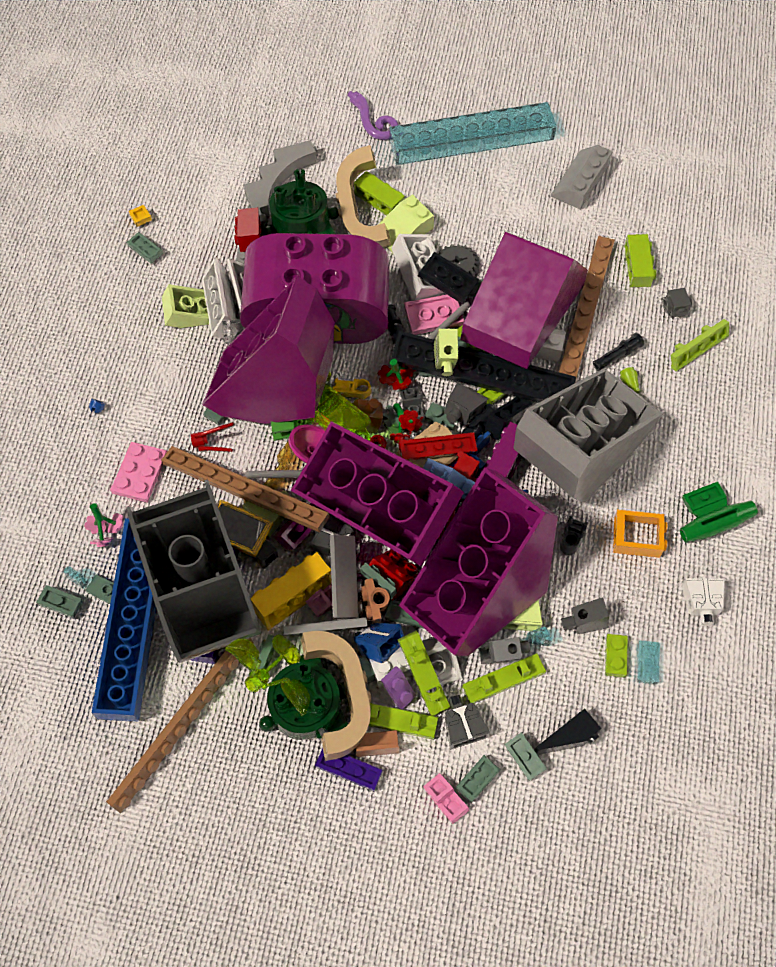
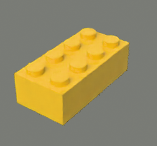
[250,552,332,631]

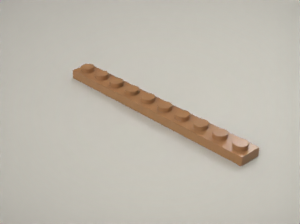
[559,236,615,377]
[161,446,330,533]
[106,638,254,814]

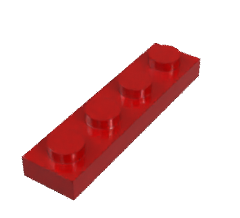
[398,432,477,461]

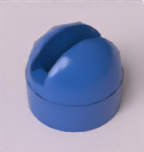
[89,398,105,414]

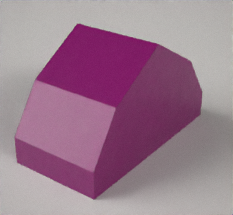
[202,276,335,424]
[291,421,464,566]

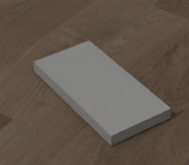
[283,617,367,635]

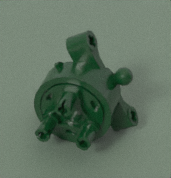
[262,169,339,236]
[259,654,348,740]

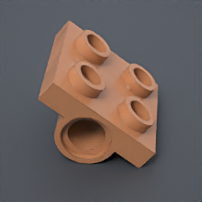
[361,578,390,624]

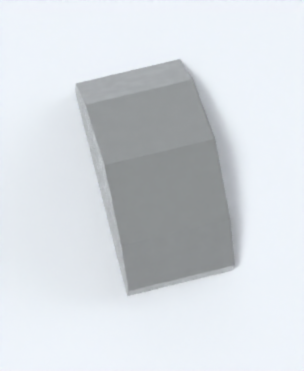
[514,368,663,503]

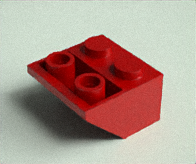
[362,549,420,601]

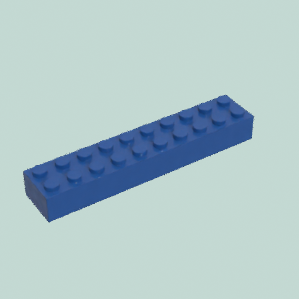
[91,518,156,722]

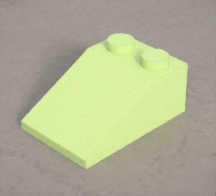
[378,195,434,254]
[162,284,209,328]

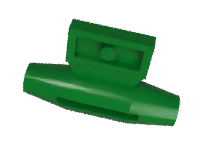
[679,481,758,543]

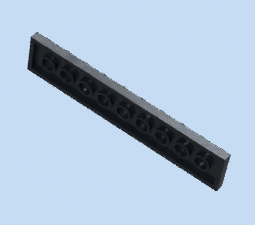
[390,331,576,403]

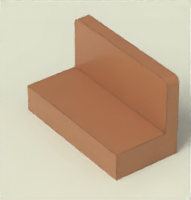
[356,730,399,757]

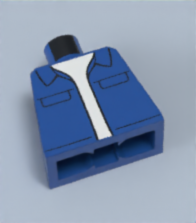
[354,623,404,663]

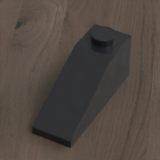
[484,397,534,441]
[535,708,602,755]

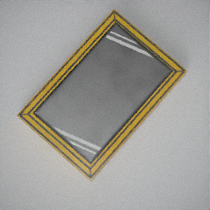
[217,500,274,557]

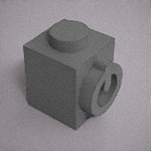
[663,288,692,318]

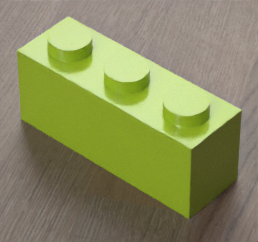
[353,171,405,216]
[624,234,656,287]

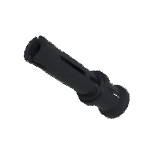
[593,332,644,371]

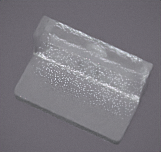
[222,319,245,347]

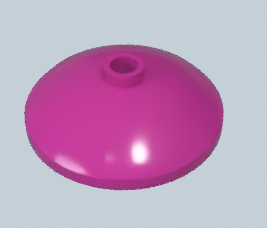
[289,425,326,463]

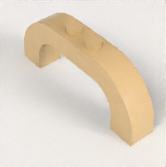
[335,145,391,247]
[301,631,371,761]

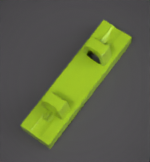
[671,319,729,372]
[398,631,450,716]
[462,653,546,704]
[369,703,438,740]

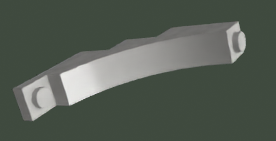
[244,140,318,230]

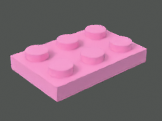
[404,295,464,335]
[110,442,167,503]

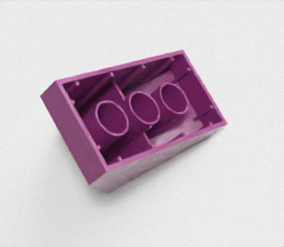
[460,232,588,369]
[399,467,558,656]

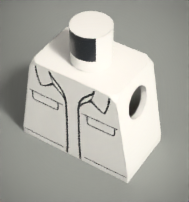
[681,578,725,626]

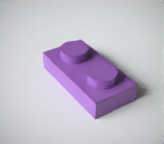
[381,666,416,710]

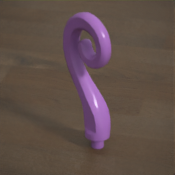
[347,91,399,140]

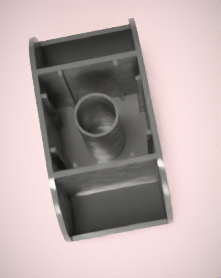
[126,479,262,663]

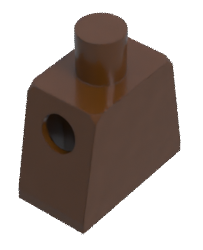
[343,398,383,434]

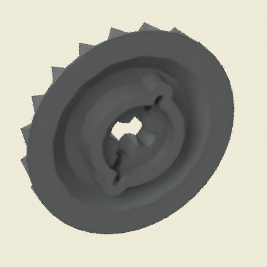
[439,243,480,276]

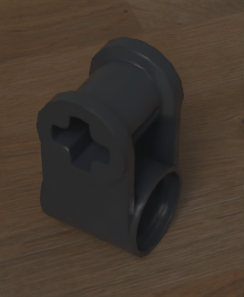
[560,516,588,555]

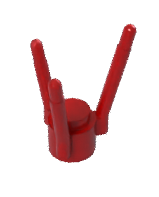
[191,422,234,452]

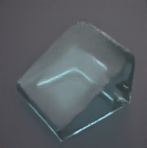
[525,627,552,646]

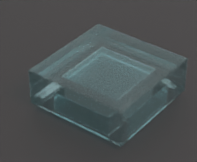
[63,566,88,589]

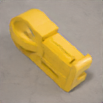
[333,378,372,399]

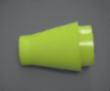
[619,367,641,394]

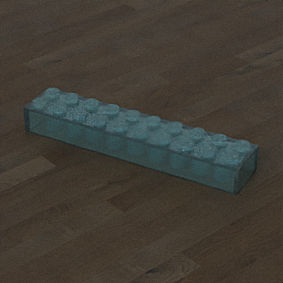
[389,102,556,165]

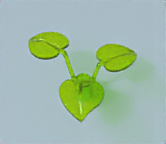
[225,634,310,716]

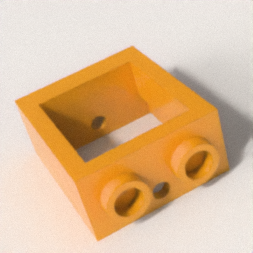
[613,509,667,558]

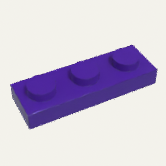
[315,747,383,792]

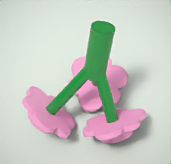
[84,503,123,548]

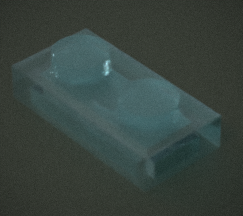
[637,640,660,684]

